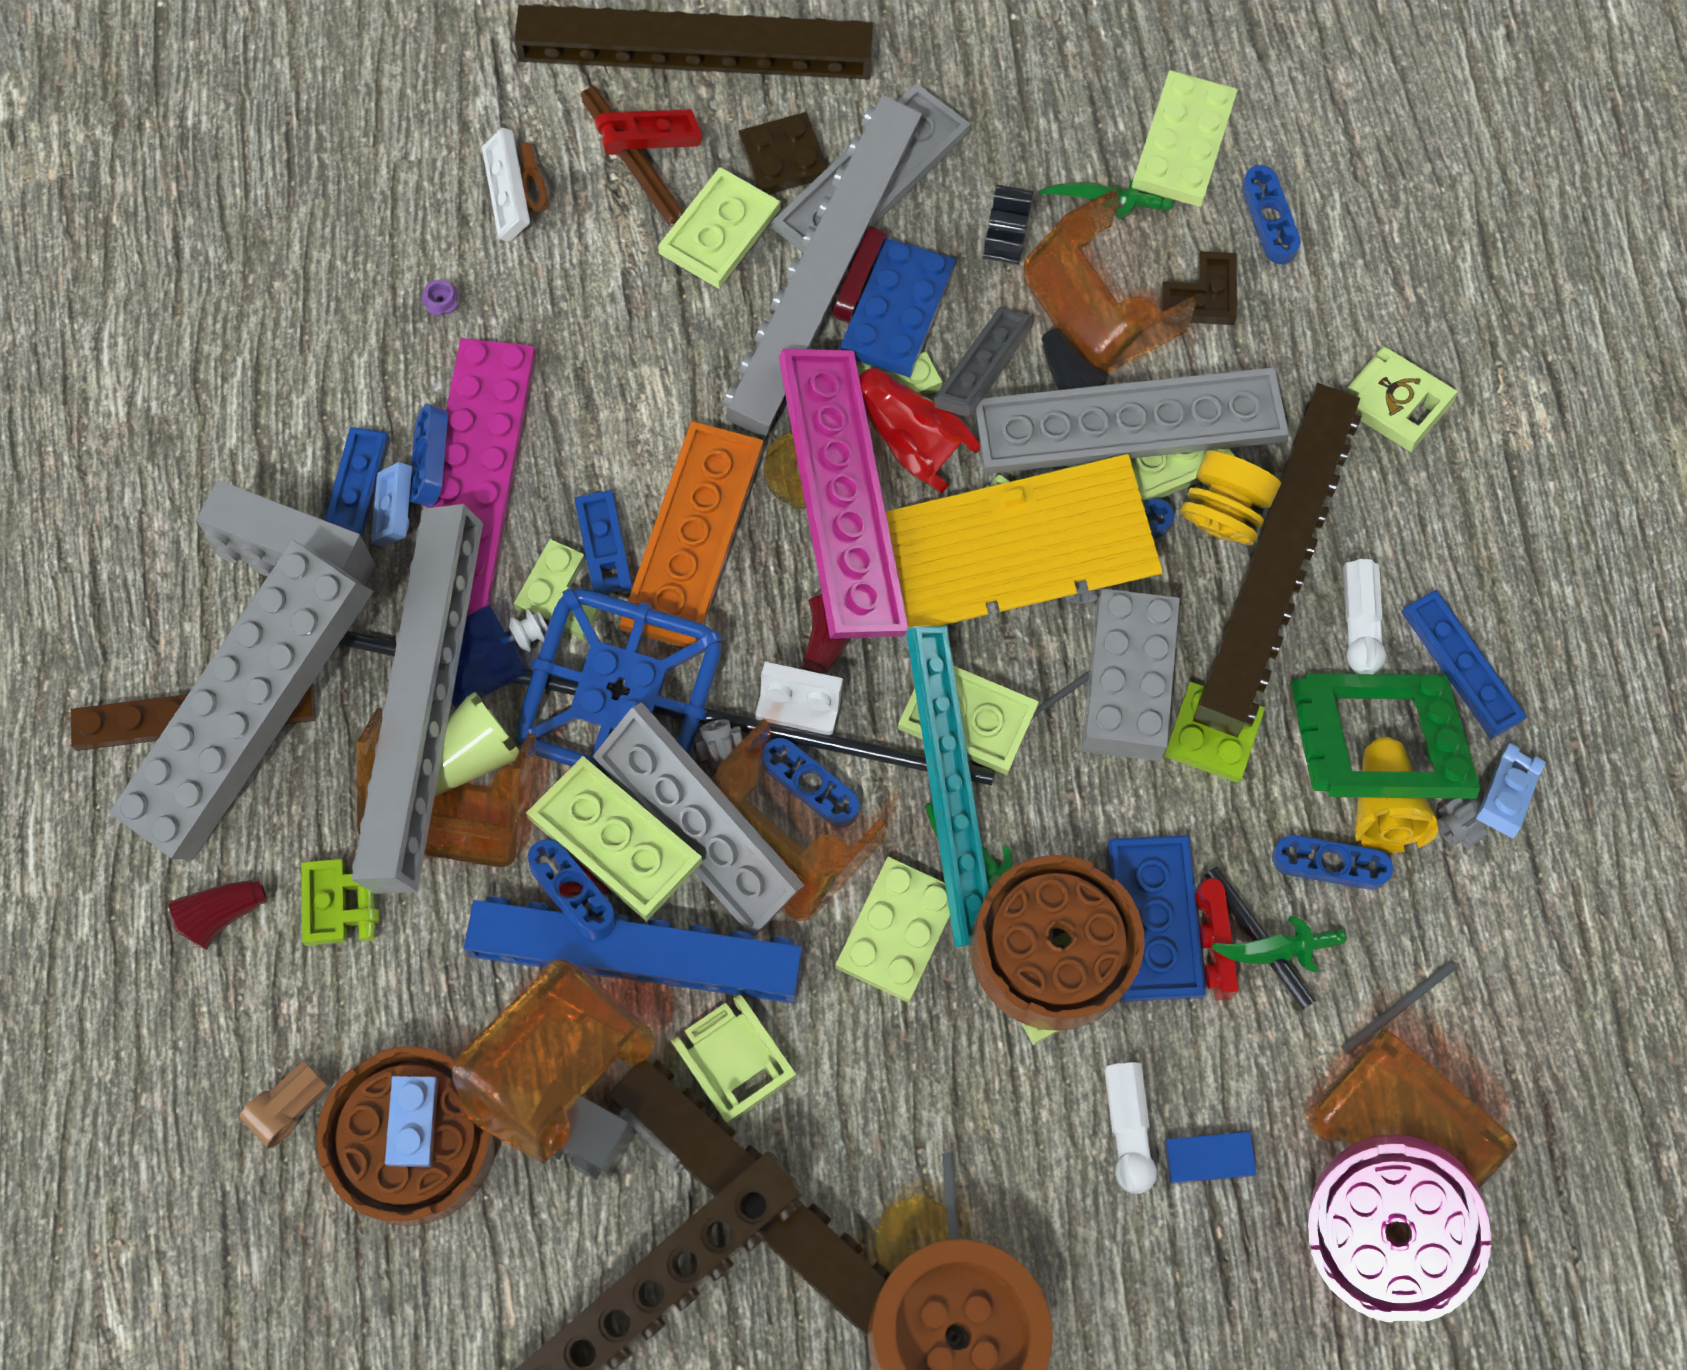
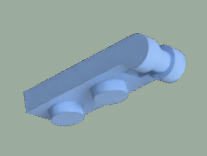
[1476,742,1546,838]

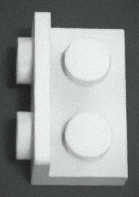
[755,662,843,735]

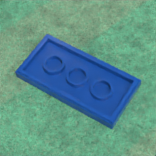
[1107,835,1206,1002]

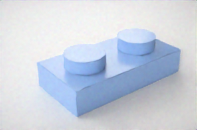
[371,462,412,547]
[385,1076,438,1167]

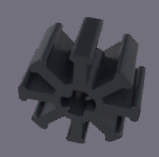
[983,184,1034,265]

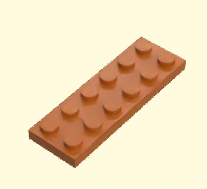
[619,421,764,648]

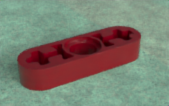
[832,226,888,324]

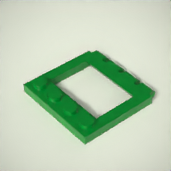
[1290,673,1480,799]

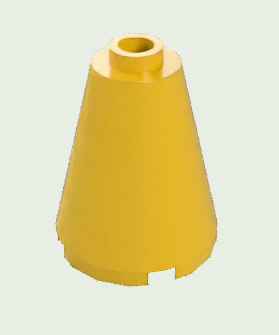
[1354,737,1439,853]

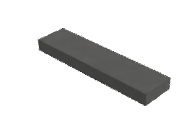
[934,307,1033,417]

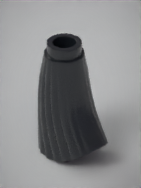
[1041,328,1109,390]

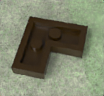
[1160,251,1237,325]

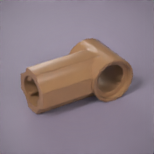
[239,1060,330,1149]

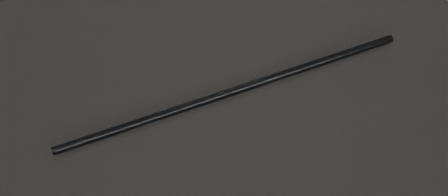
[338,631,995,786]

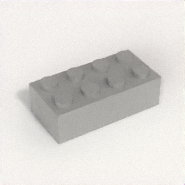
[196,480,376,585]
[1081,588,1180,762]

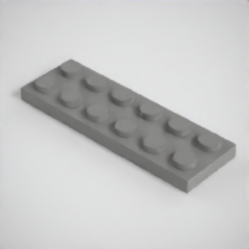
[772,83,971,253]
[593,702,805,936]

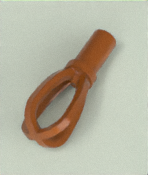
[518,143,549,213]

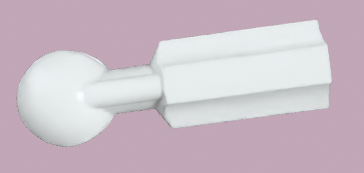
[1343,559,1386,675]
[1104,1062,1157,1194]

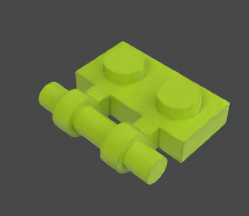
[301,859,379,946]

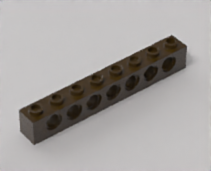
[515,1152,805,1370]

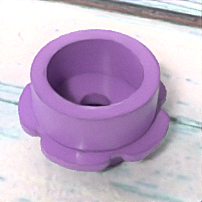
[422,280,459,316]

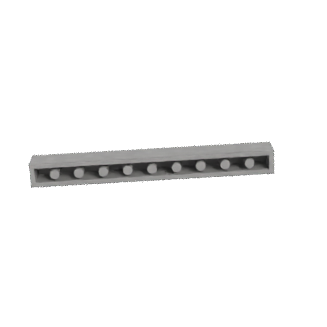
[723,95,922,438]
[352,504,483,894]

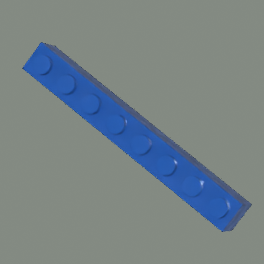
[464,896,802,1004]

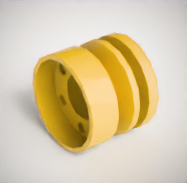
[1179,451,1281,545]

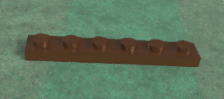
[71,683,316,751]

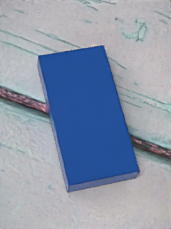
[1164,1132,1257,1184]

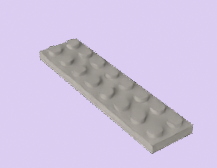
[974,367,1289,474]

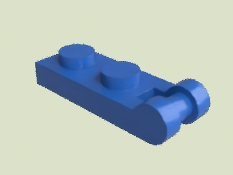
[574,490,632,595]

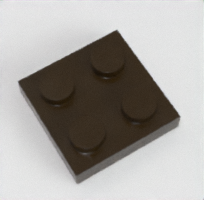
[738,112,828,195]

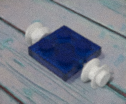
[452,604,548,709]

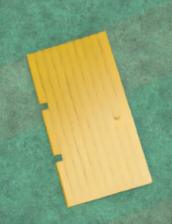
[886,454,1163,629]

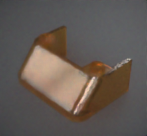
[1022,189,1196,373]
[357,708,536,867]
[711,719,885,921]

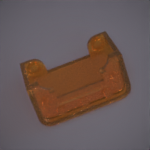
[452,958,656,1164]
[1303,1029,1518,1189]

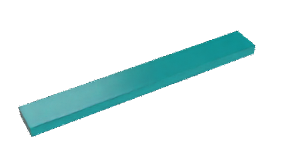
[906,626,989,947]

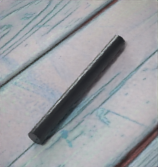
[1204,866,1316,1010]

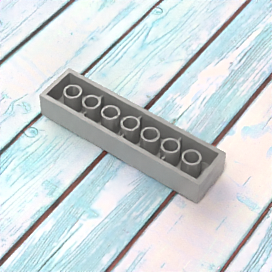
[109,540,374,860]

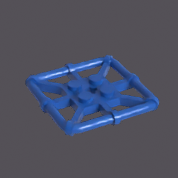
[514,587,723,779]

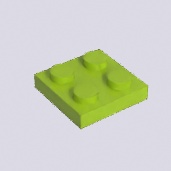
[1164,682,1265,783]

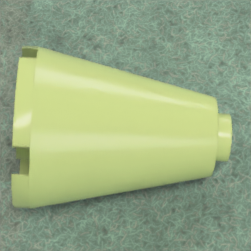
[435,692,523,797]

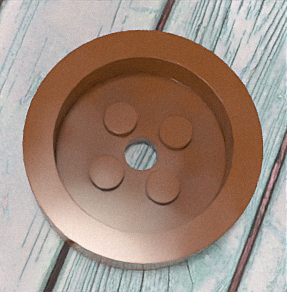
[971,855,1144,1031]
[317,1046,498,1226]
[868,1239,1053,1370]

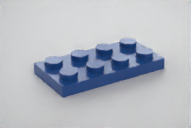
[840,238,956,378]

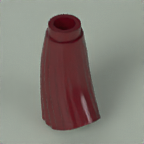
[801,594,851,674]
[169,879,267,950]

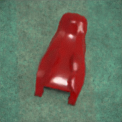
[859,368,980,495]

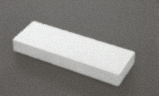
[482,128,530,242]

